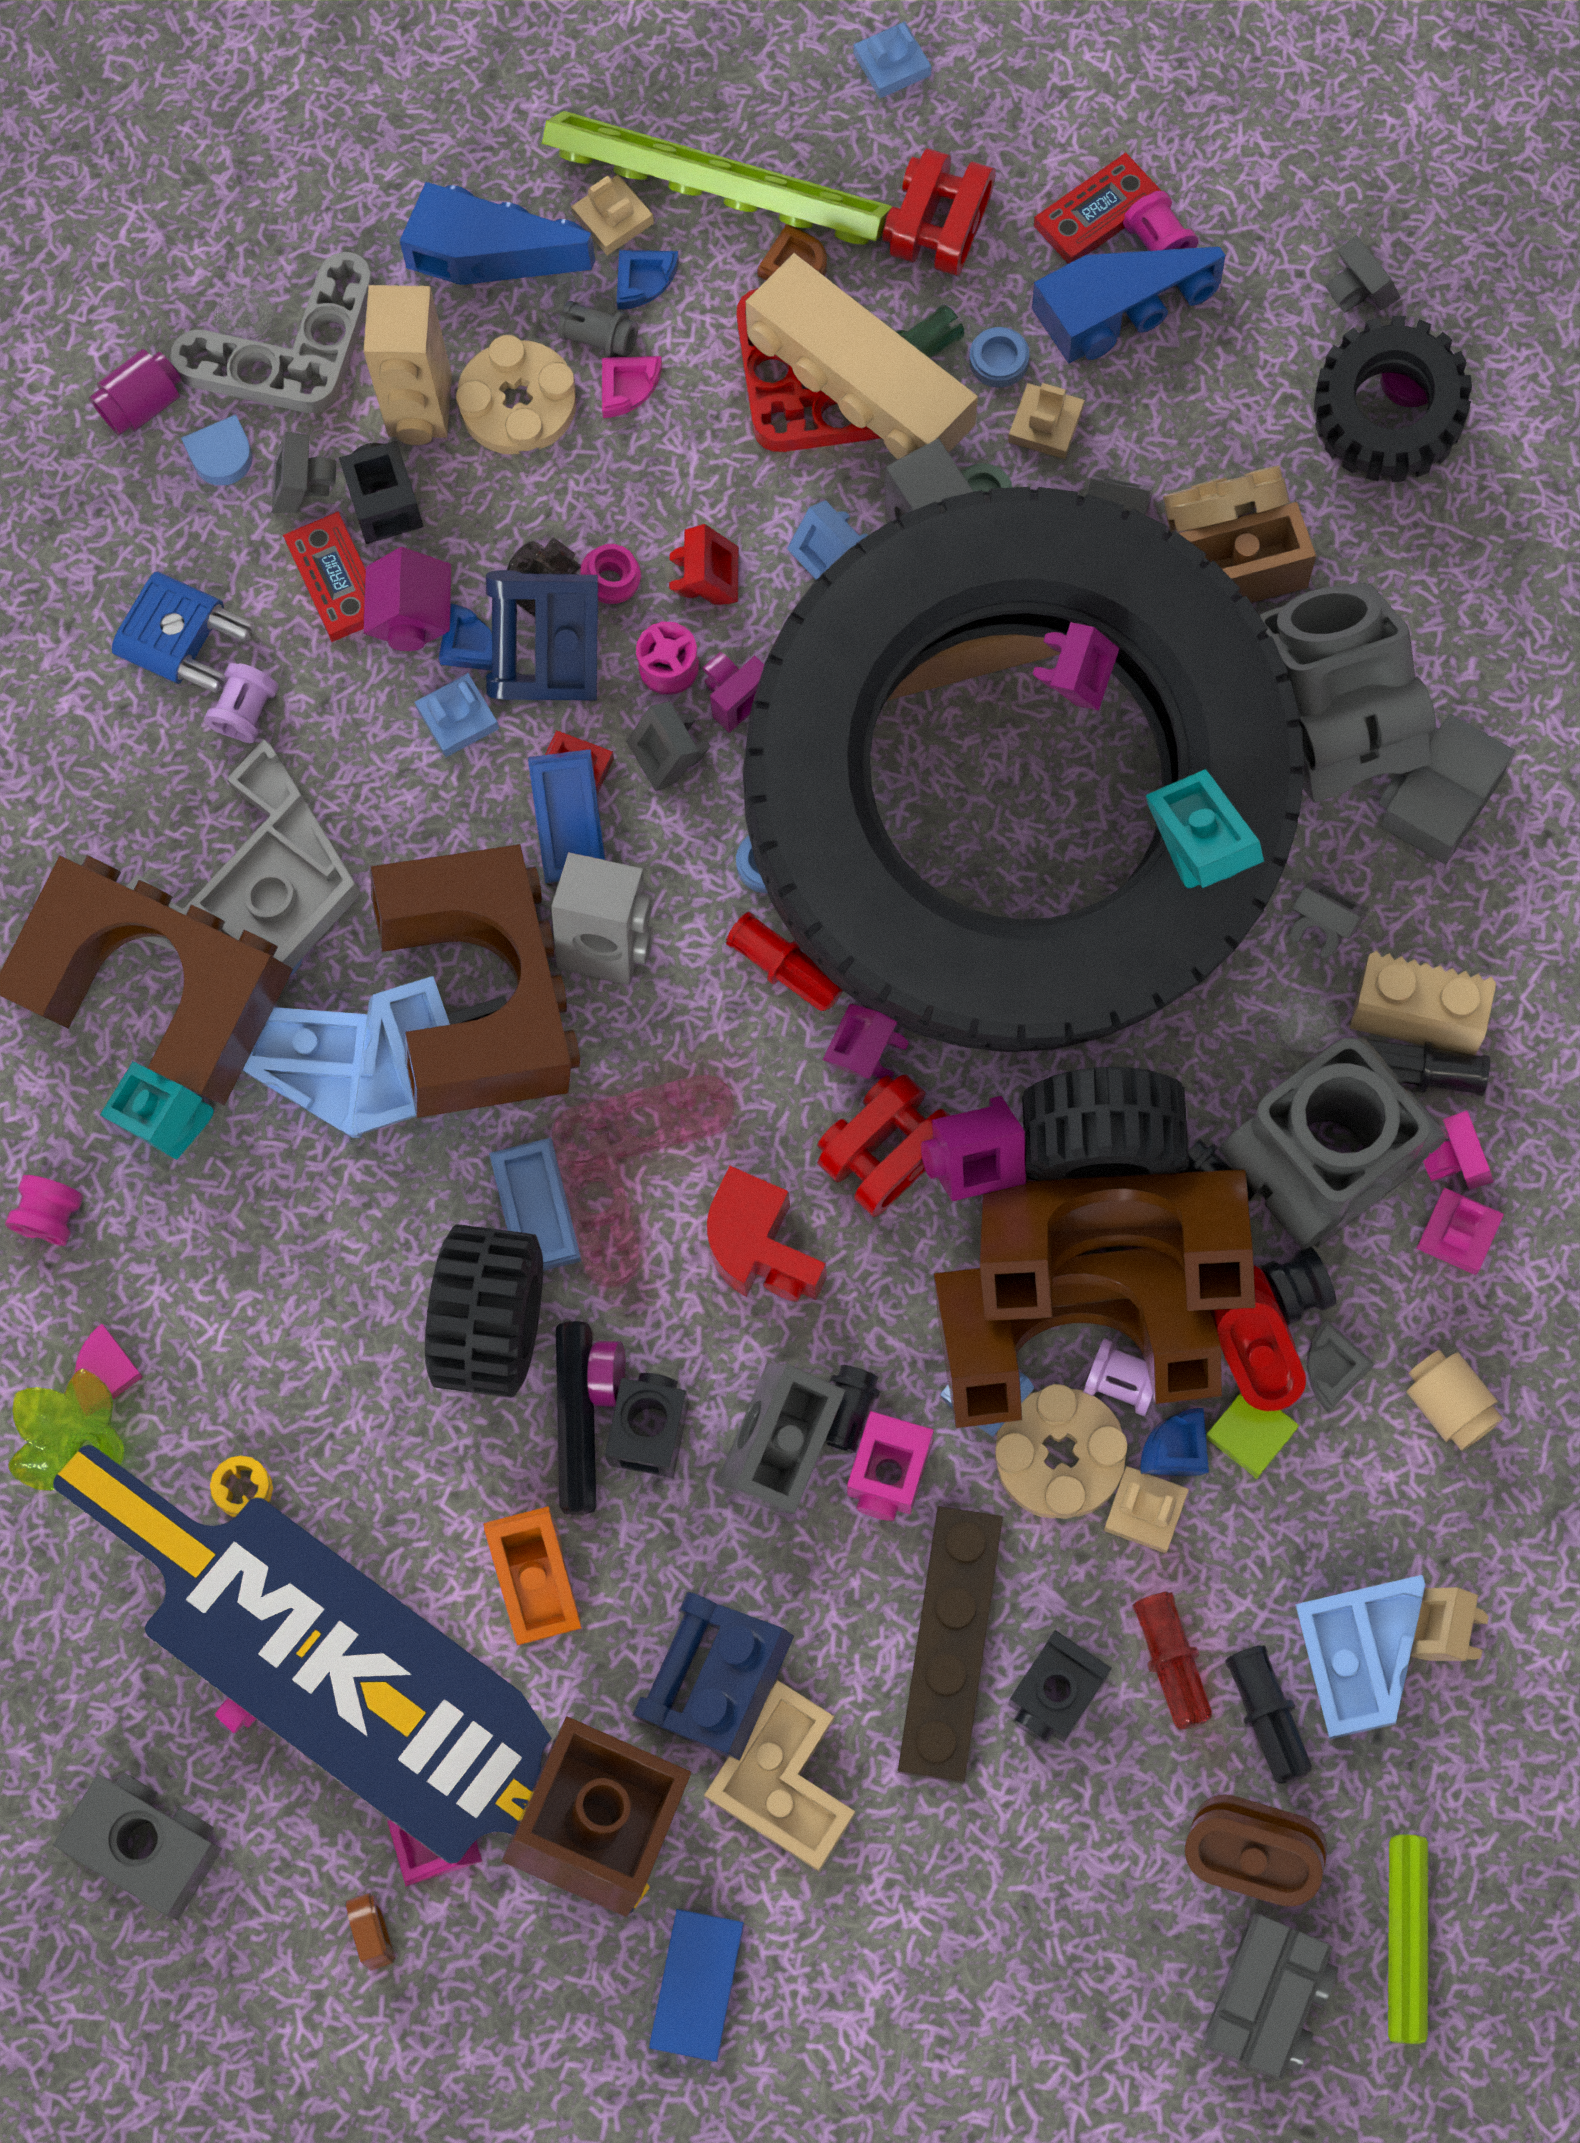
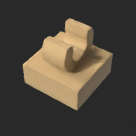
[571,174,654,256]
[1008,383,1085,459]
[1103,1466,1189,1554]
[1411,1587,1489,1661]

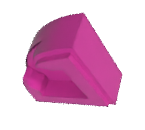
[602,356,662,418]
[74,1324,143,1417]

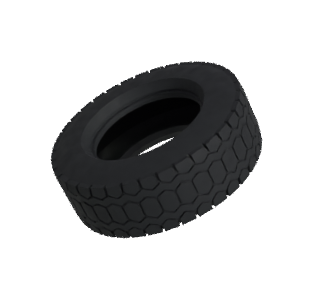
[743,487,1304,1052]

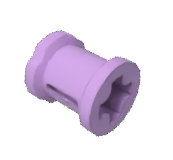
[203,663,279,744]
[1083,1338,1153,1417]

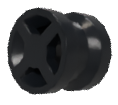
[1260,1247,1337,1326]

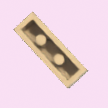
[363,285,452,445]

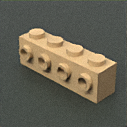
[745,253,978,460]

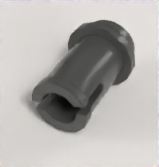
[558,301,638,358]

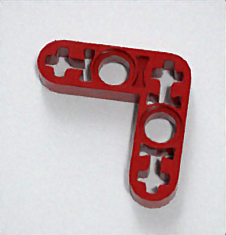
[736,288,882,452]

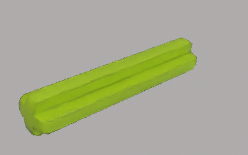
[1388,1834,1428,2044]

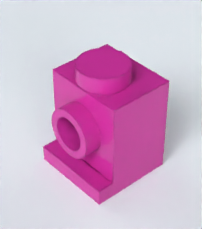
[847,1411,934,1521]

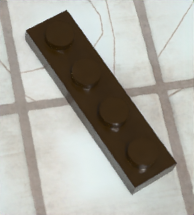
[898,1506,1003,1784]

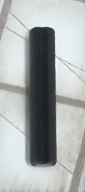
[556,1321,597,1515]

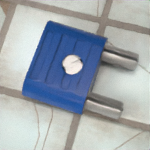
[112,571,255,693]

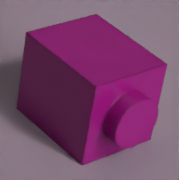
[364,546,451,651]

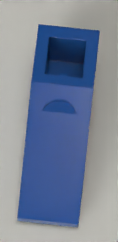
[400,182,596,285]
[1032,247,1226,364]

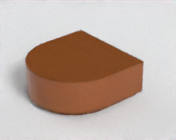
[757,224,827,280]
[346,1893,395,1971]

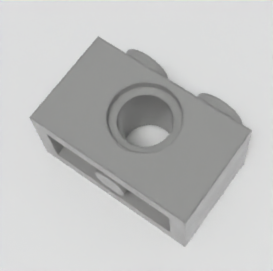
[551,852,654,985]

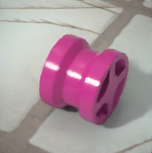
[636,621,699,695]
[5,1175,84,1246]

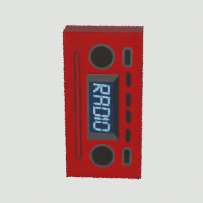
[1034,152,1161,264]
[283,512,366,642]

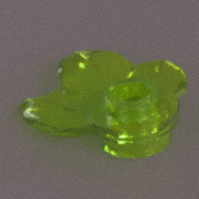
[8,1368,124,1491]

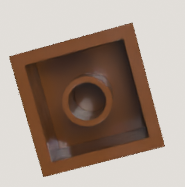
[501,1716,692,1917]

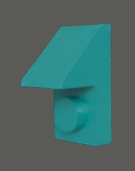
[1146,769,1264,888]
[100,1061,214,1160]

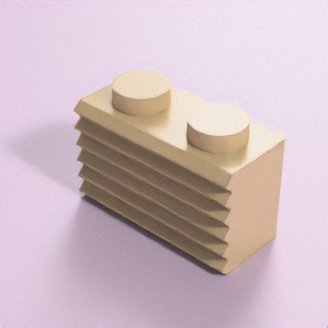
[1349,950,1496,1055]

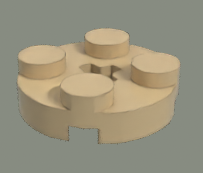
[456,335,576,454]
[1163,465,1290,532]
[995,1384,1127,1519]

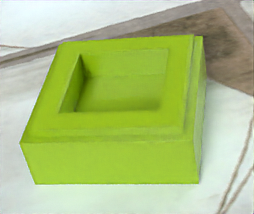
[1206,1393,1300,1479]

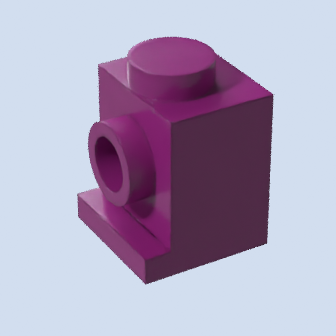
[921,1096,1026,1201]

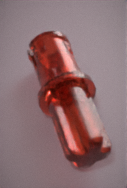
[1132,1592,1212,1730]

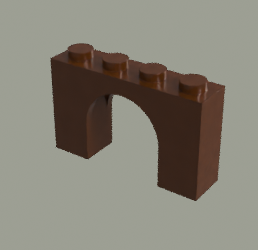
[371,844,580,1118]
[0,855,293,1106]
[980,1170,1255,1321]
[934,1248,1222,1428]

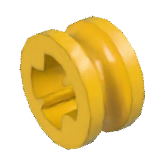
[210,1455,273,1517]

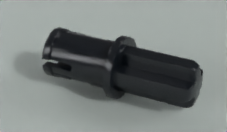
[1367,1039,1490,1096]
[1225,1645,1312,1784]

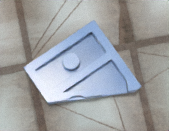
[352,976,450,1136]
[242,1007,367,1138]
[1295,1575,1425,1739]

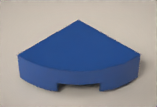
[616,250,679,310]
[438,603,492,671]
[1140,1408,1209,1476]

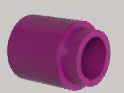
[89,349,181,436]

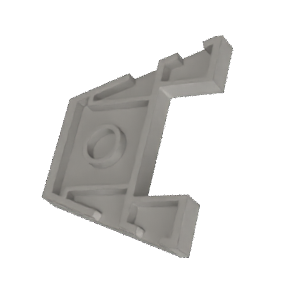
[126,739,362,969]

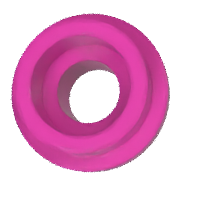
[579,544,641,604]

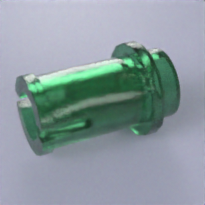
[896,305,965,358]

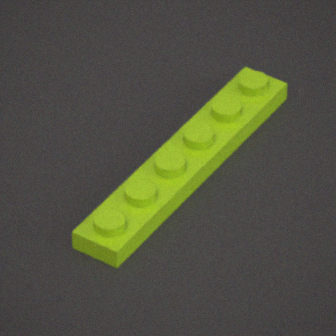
[542,111,892,245]

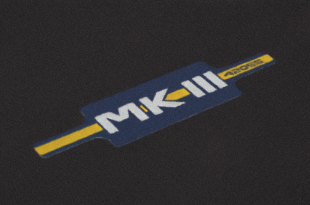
[53,1445,650,1915]

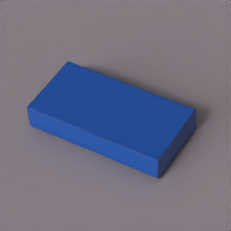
[528,749,606,883]
[649,1909,744,2062]

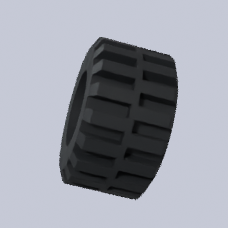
[1314,316,1472,482]
[1022,1067,1189,1181]
[425,1224,543,1398]

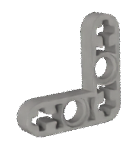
[170,252,374,413]

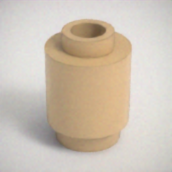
[1406,1350,1503,1451]

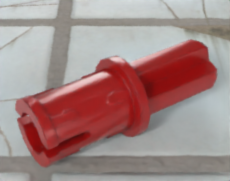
[726,912,843,1011]

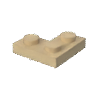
[704,1680,856,1872]

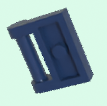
[486,570,598,701]
[632,1592,794,1761]

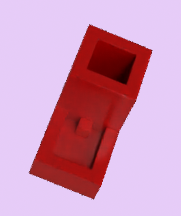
[707,1165,827,1302]

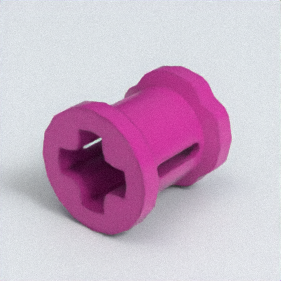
[1123,191,1199,251]

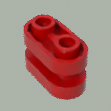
[882,148,996,276]
[817,1074,951,1217]
[1212,1265,1306,1411]

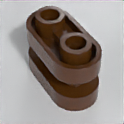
[1185,1794,1328,1906]

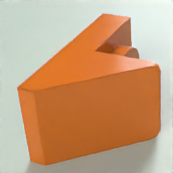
[483,1506,582,1645]

